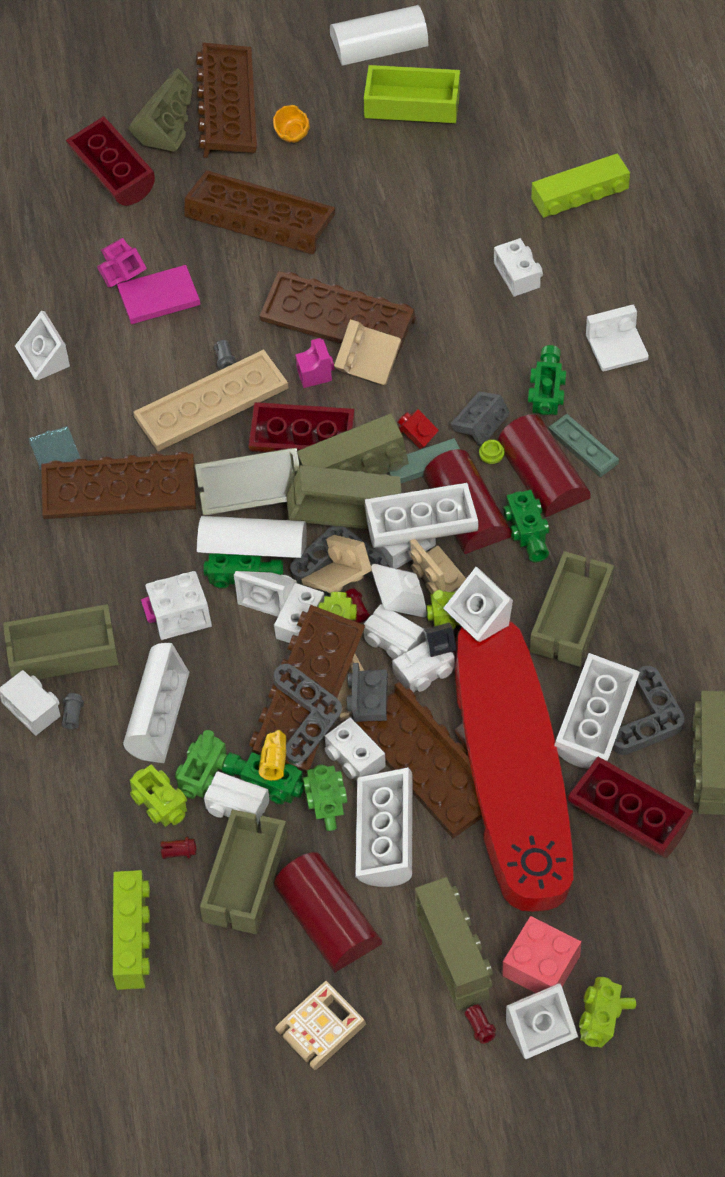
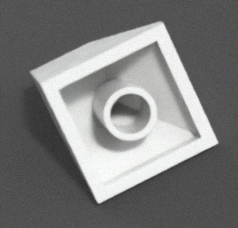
[371,564,427,617]
[234,571,297,617]

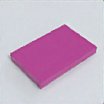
[117,265,200,324]

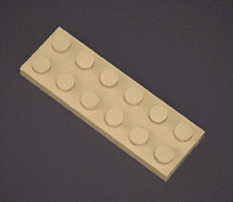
[134,350,289,451]

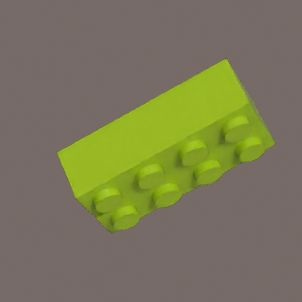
[364,65,460,123]

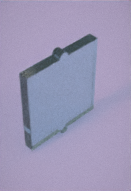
[29,426,81,470]

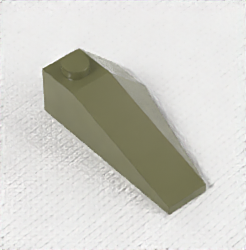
[128,68,193,152]

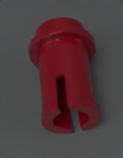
[344,588,370,623]
[161,836,197,859]
[464,1005,496,1044]

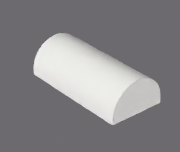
[330,5,428,65]
[365,483,478,548]
[197,516,307,558]
[123,643,189,763]
[554,653,640,769]
[356,768,413,887]

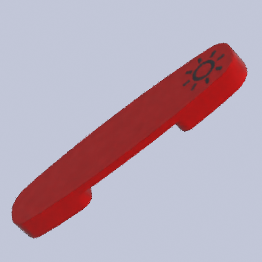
[455,621,573,912]

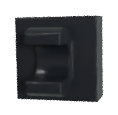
[424,623,456,657]

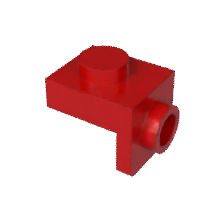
[397,409,439,449]

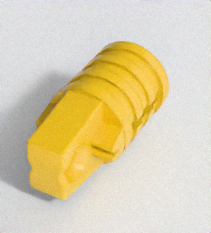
[259,730,286,780]

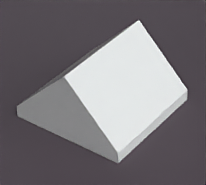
[15,311,70,380]
[443,567,513,642]
[506,983,578,1059]

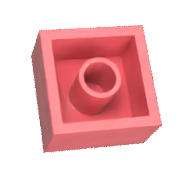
[503,916,581,993]

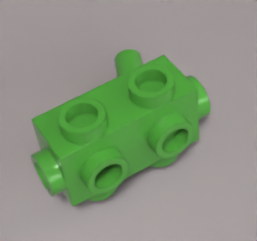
[175,730,227,799]
[303,765,347,831]

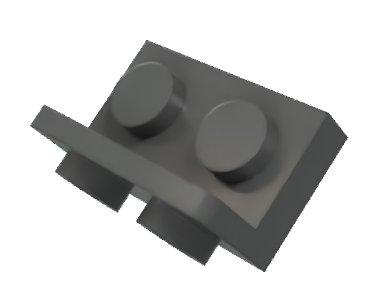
[451,391,510,446]
[347,663,388,722]

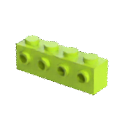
[531,153,630,218]
[113,870,150,990]

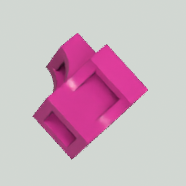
[97,238,147,287]
[295,338,335,388]

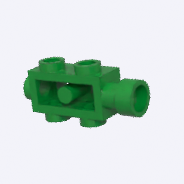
[528,345,566,415]
[503,490,549,562]
[204,553,283,589]
[222,752,304,805]

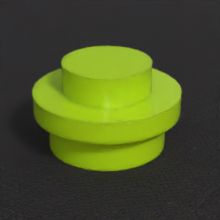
[479,440,504,464]

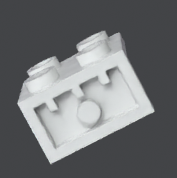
[586,304,649,371]
[145,571,212,640]

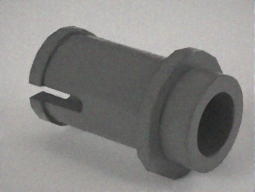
[214,340,236,370]
[61,693,84,729]

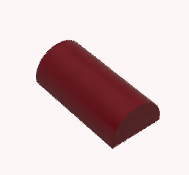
[66,116,155,206]
[249,402,355,453]
[498,414,591,518]
[423,449,512,554]
[568,756,693,858]
[274,852,382,973]

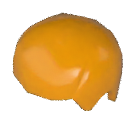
[273,105,310,143]

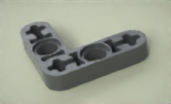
[290,526,387,584]
[273,664,342,765]
[612,666,685,755]

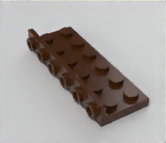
[196,42,257,158]
[185,170,335,254]
[259,271,416,359]
[41,452,196,519]
[249,604,365,774]
[353,682,483,839]

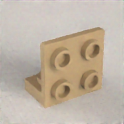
[334,319,401,385]
[301,535,372,593]
[409,539,466,594]

